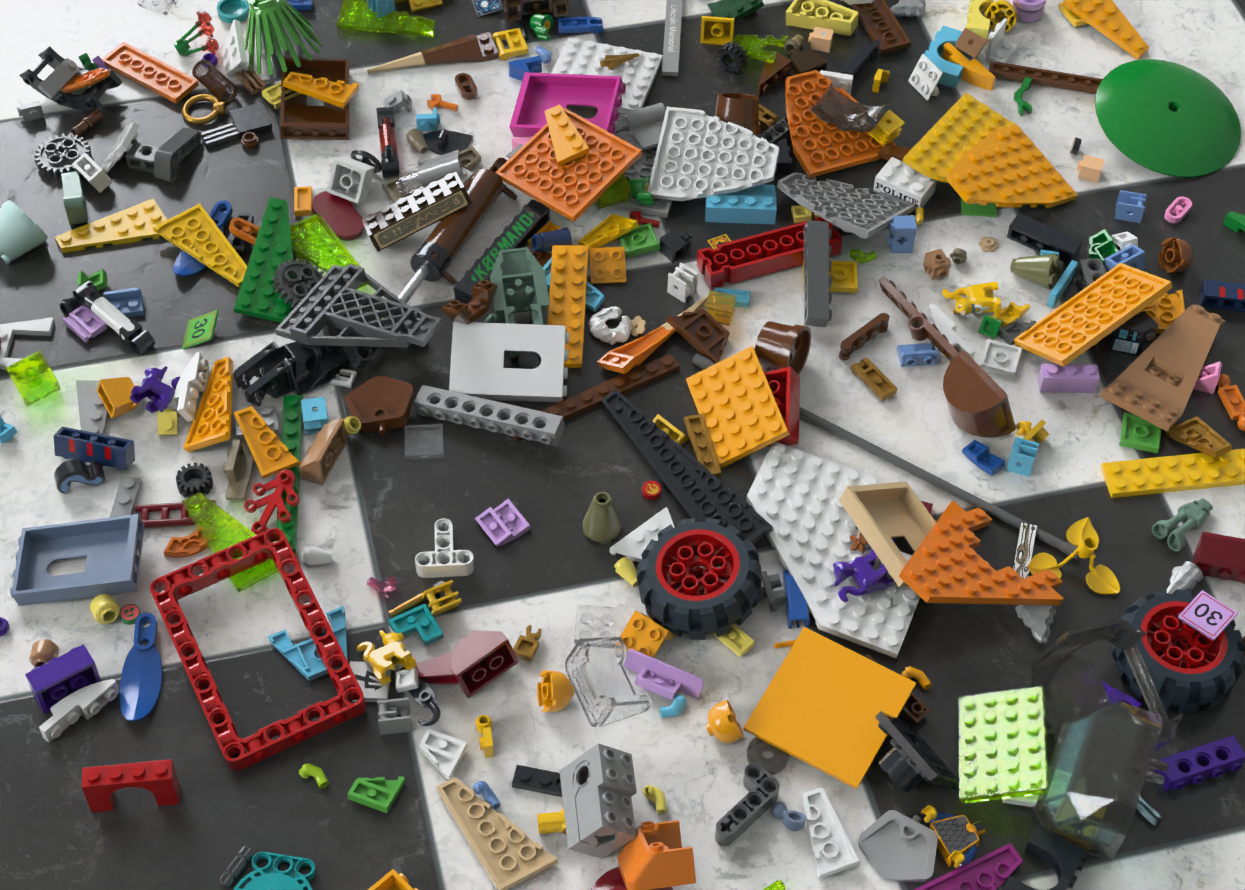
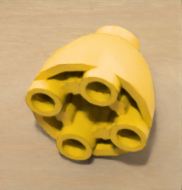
[985,0,1017,32]

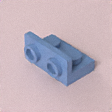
[103,287,144,318]
[897,343,939,367]

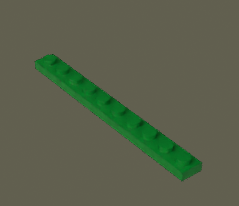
[276,395,303,553]

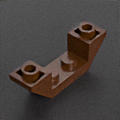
[442,280,497,325]

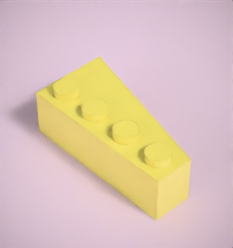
[786,0,858,36]

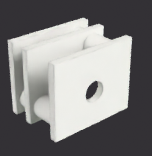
[667,263,699,303]

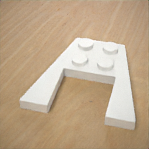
[0,318,55,378]

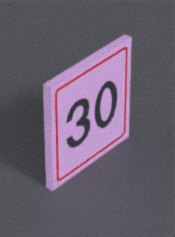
[1178,590,1238,641]

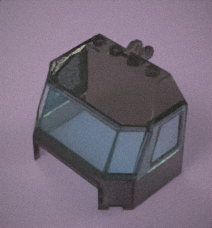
[1033,701,1169,862]

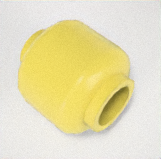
[90,594,120,624]

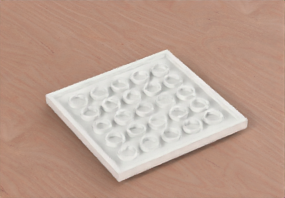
[551,38,663,114]

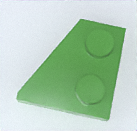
[347,776,405,813]

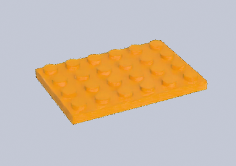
[686,346,790,468]

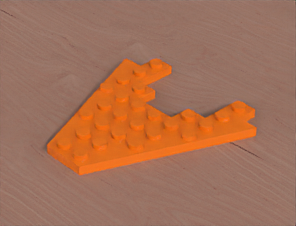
[899,501,1064,605]

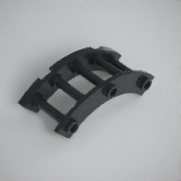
[19,46,122,110]

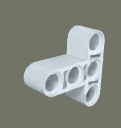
[415,518,474,578]

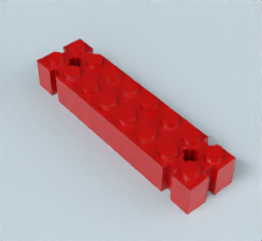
[697,217,843,290]

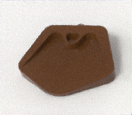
[345,376,415,435]

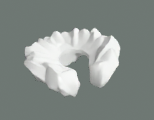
[588,306,632,345]

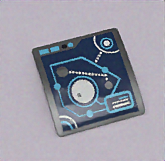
[472,0,503,17]

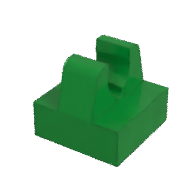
[978,314,1003,339]

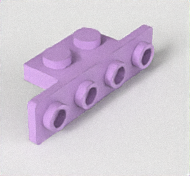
[624,649,705,700]

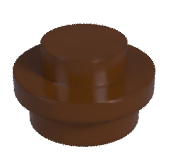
[241,132,259,148]

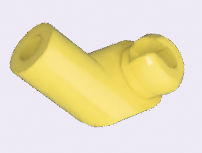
[643,785,667,814]

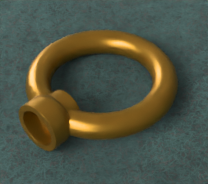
[182,94,227,125]

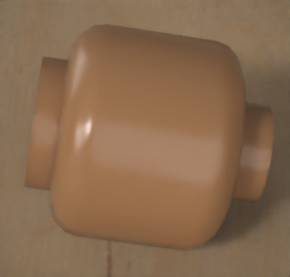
[29,639,59,668]

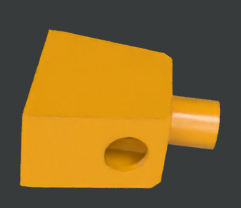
[96,377,140,419]

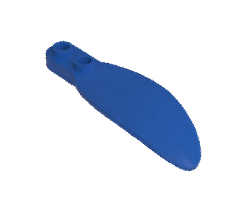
[173,201,233,276]
[119,613,162,721]

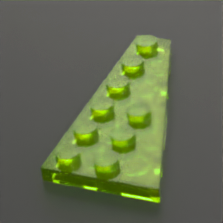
[337,0,435,37]
[182,492,278,593]

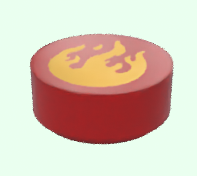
[642,480,661,500]

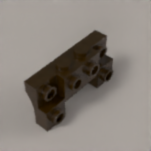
[503,0,570,23]

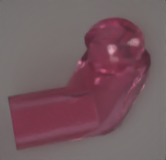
[367,576,398,593]

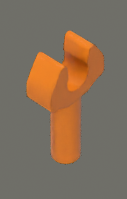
[427,94,458,111]

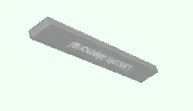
[662,0,683,77]

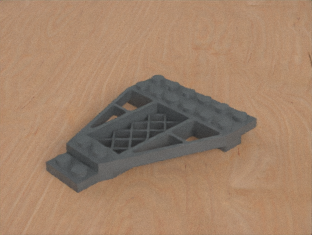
[275,263,442,348]

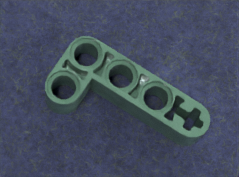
[61,171,88,225]

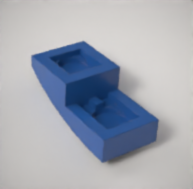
[962,440,1005,476]

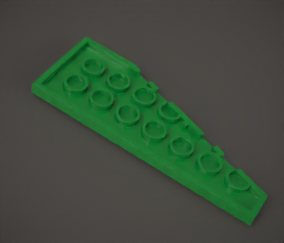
[234,197,293,323]

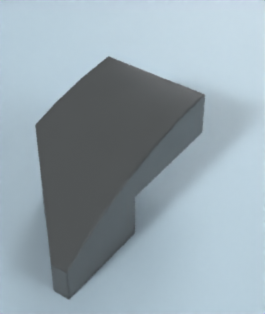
[998,318,1037,345]

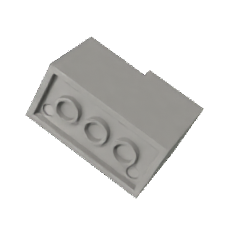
[559,743,637,859]

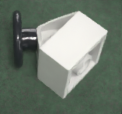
[327,150,382,204]

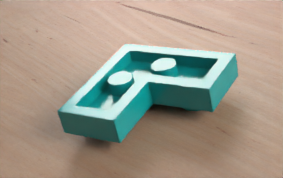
[388,604,444,646]

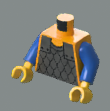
[921,805,985,868]

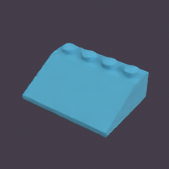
[705,185,777,225]

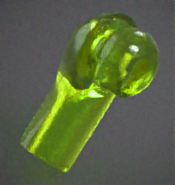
[850,249,877,264]

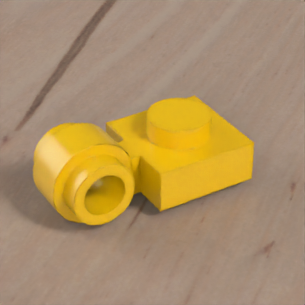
[475,714,494,758]

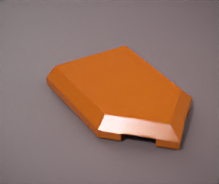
[61,68,111,94]

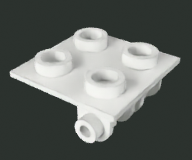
[908,54,943,101]

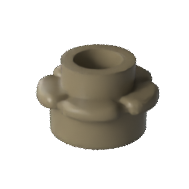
[950,248,967,264]

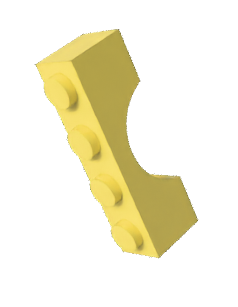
[966,0,993,41]

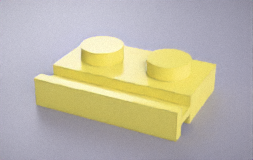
[262,82,302,109]

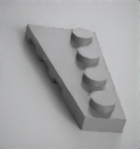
[76,380,109,435]

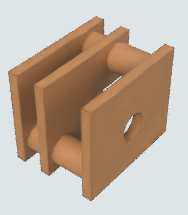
[954,27,987,59]

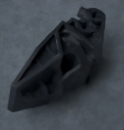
[233,341,350,406]

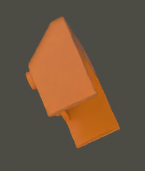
[617,820,696,890]

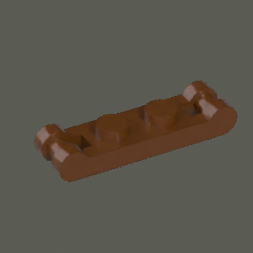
[839,313,890,361]

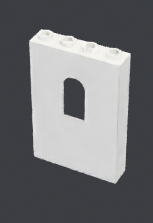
[449,322,569,403]

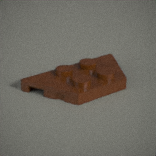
[666,309,730,364]

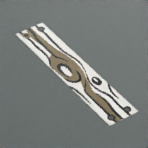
[1013,522,1037,579]

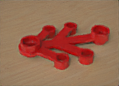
[244,470,300,536]

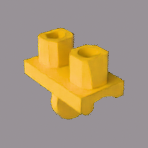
[1016,419,1050,443]

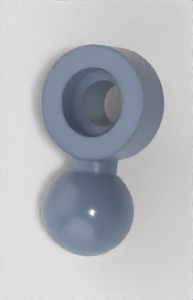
[770,802,806,831]

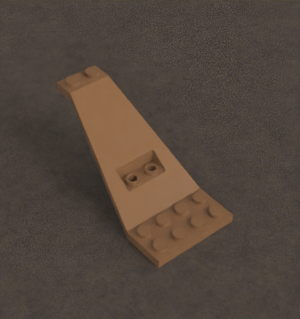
[1100,304,1225,432]

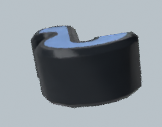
[54,459,105,494]

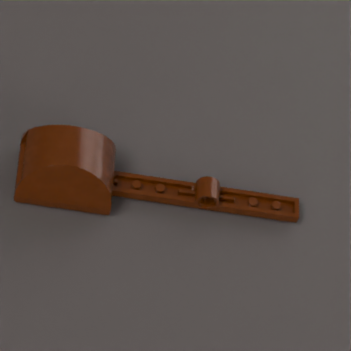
[878,276,1016,438]

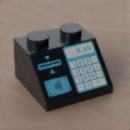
[1108,311,1158,356]

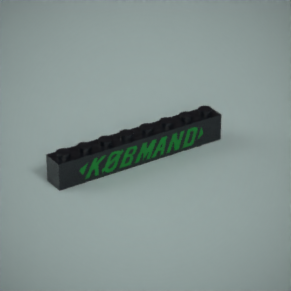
[453,199,550,304]

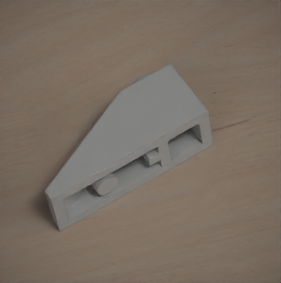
[38,57,80,99]

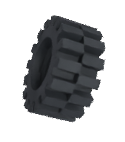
[717,41,749,74]
[176,463,213,500]

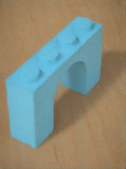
[924,25,972,88]

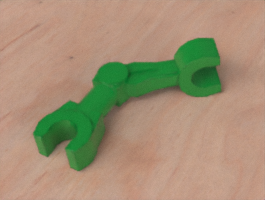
[1013,77,1032,116]

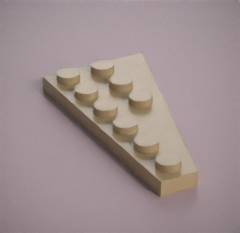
[436,777,558,890]

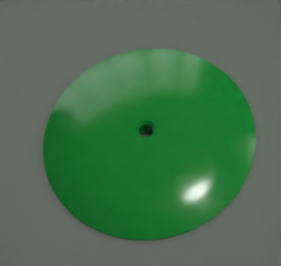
[1095,59,1241,177]

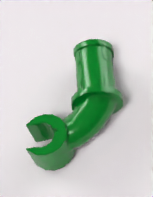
[78,53,97,71]

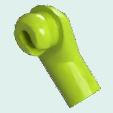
[299,763,329,788]

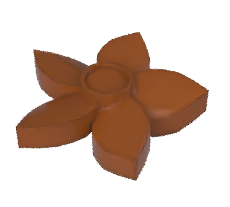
[850,530,869,553]

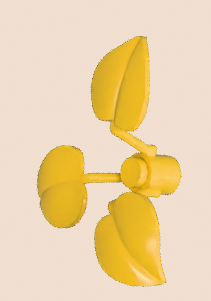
[1027,517,1120,594]

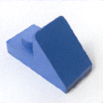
[508,55,542,81]

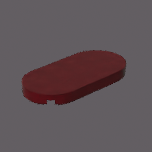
[312,191,364,241]

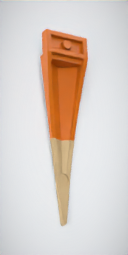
[597,294,710,374]

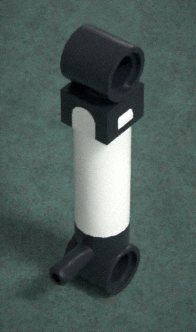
[73,281,155,355]

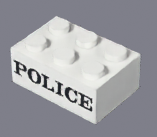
[873,157,937,210]

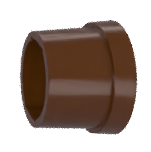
[715,93,761,135]
[755,321,811,375]

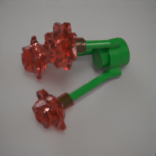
[173,11,219,56]

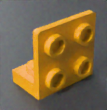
[588,247,626,284]
[615,610,674,658]

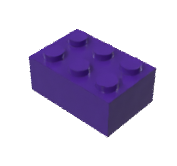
[25,644,101,715]

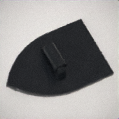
[423,129,473,155]

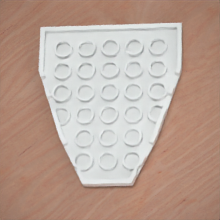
[647,107,780,201]

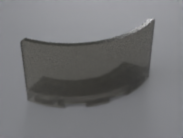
[810,86,893,132]

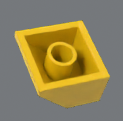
[700,16,734,45]

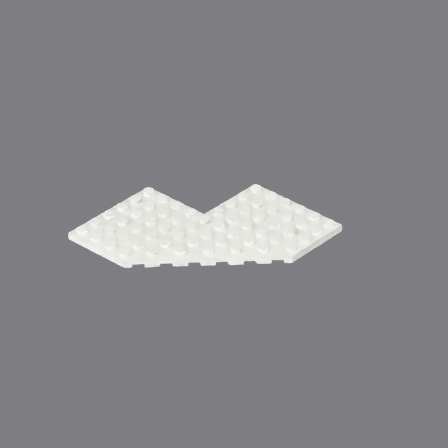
[746,442,920,658]

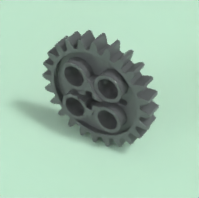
[34,133,92,178]
[272,258,324,308]

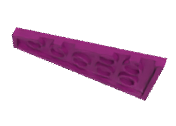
[914,843,1023,890]

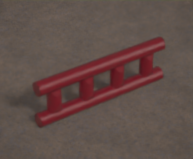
[135,500,216,528]

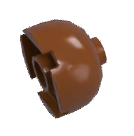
[1158,238,1193,274]

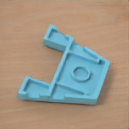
[268,606,348,681]

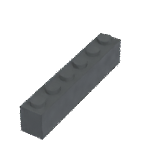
[804,220,832,327]

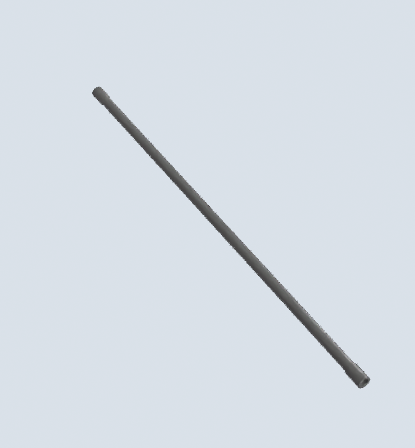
[692,353,1079,560]

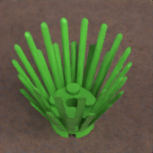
[245,0,322,75]

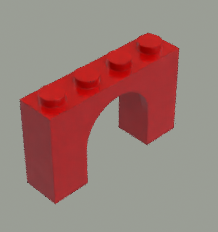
[82,759,180,813]

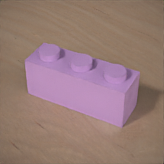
[1038,364,1100,393]

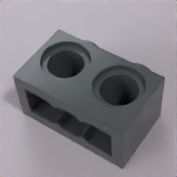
[1077,258,1107,290]

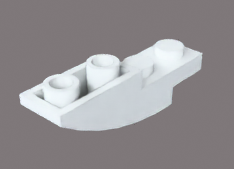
[928,303,975,359]
[173,352,210,422]
[39,679,120,743]

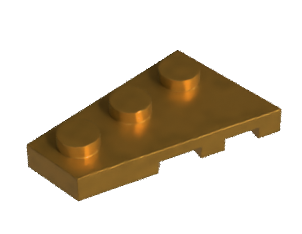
[1165,416,1232,458]

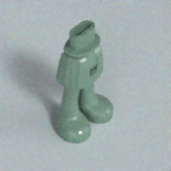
[1152,498,1213,552]

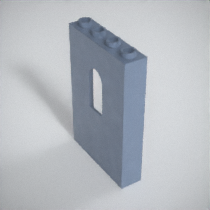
[10,514,145,606]

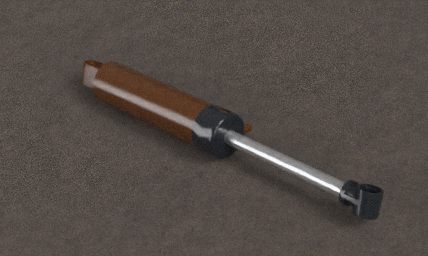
[349,158,518,369]

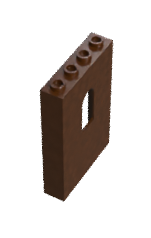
[280,58,349,140]

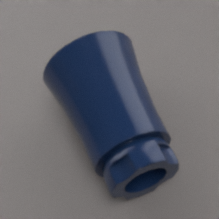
[531,227,572,252]

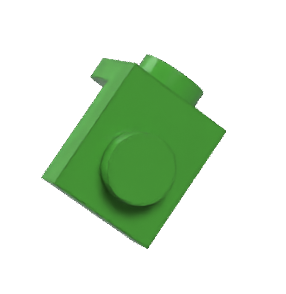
[77,269,107,291]

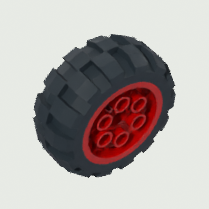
[637,518,763,640]
[1112,589,1245,714]

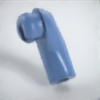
[535,45,552,64]
[473,781,501,810]

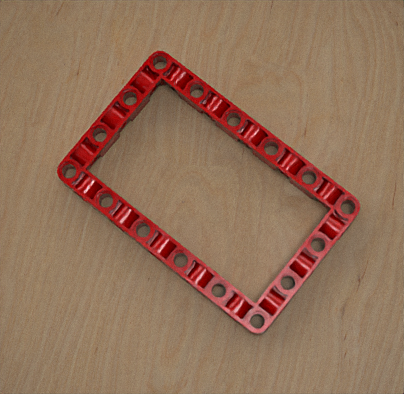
[150,528,367,771]

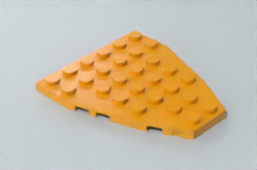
[946,124,1078,208]

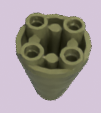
[1010,254,1063,290]
[583,492,622,544]

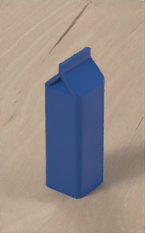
[783,570,810,629]

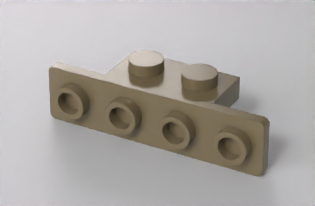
[223,439,254,501]

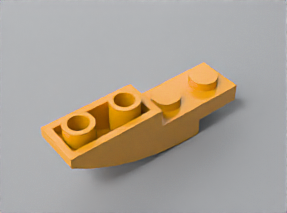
[942,42,996,91]

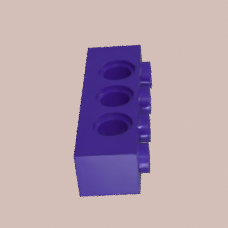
[1154,735,1245,792]

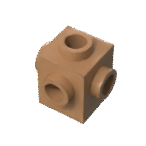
[923,249,951,280]

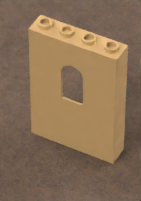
[839,481,936,588]

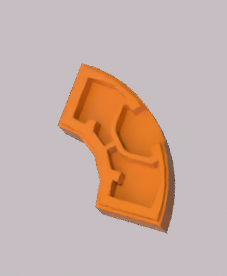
[163,527,218,558]

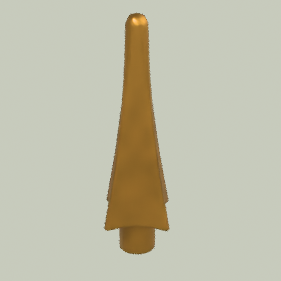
[600,53,639,70]

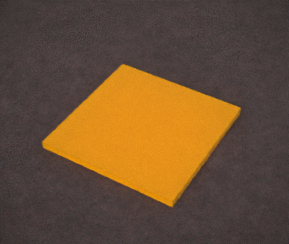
[743,627,916,790]

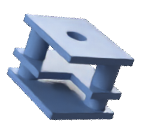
[1114,190,1146,223]

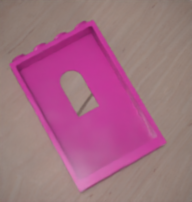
[509,72,626,137]

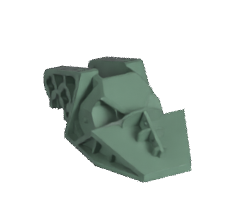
[490,247,550,358]

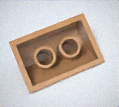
[299,418,347,486]

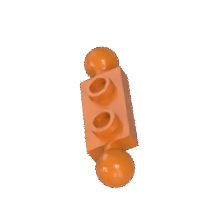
[1217,374,1245,431]

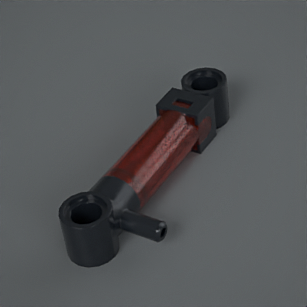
[376,106,400,178]

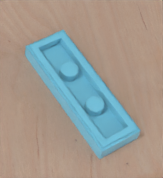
[1047,260,1078,308]

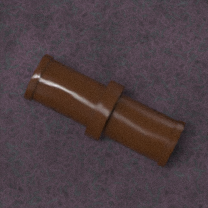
[71,109,104,137]

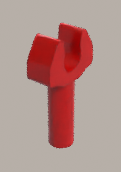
[629,211,660,228]

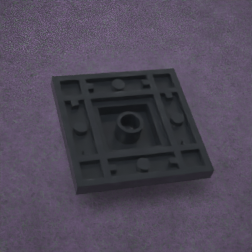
[875,711,964,793]

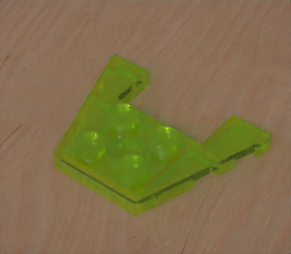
[732,35,787,63]

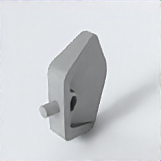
[858,810,938,883]

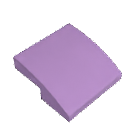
[475,498,531,547]

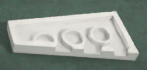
[802,787,860,879]

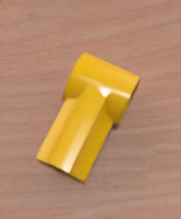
[537,808,567,835]

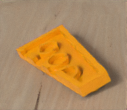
[283,72,359,108]
[544,104,590,167]
[234,406,299,479]

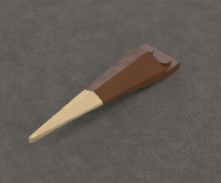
[367,32,499,74]

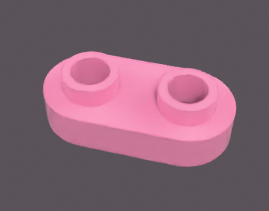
[1164,197,1192,223]

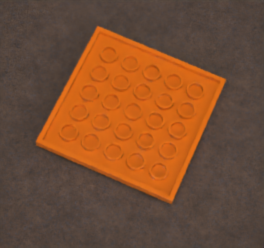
[495,107,642,222]

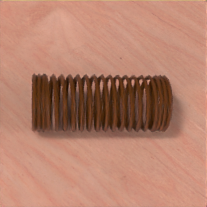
[192,60,238,103]

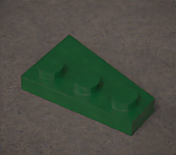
[707,0,764,22]

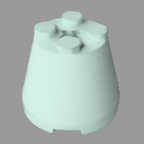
[0,200,48,264]

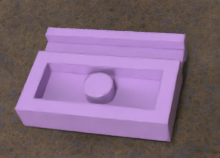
[62,305,107,342]

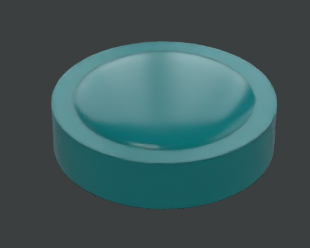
[217,0,250,23]

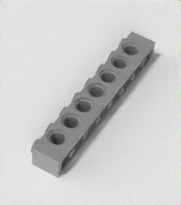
[414,385,565,446]

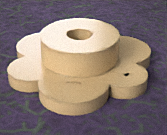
[978,237,999,252]
[630,316,646,337]

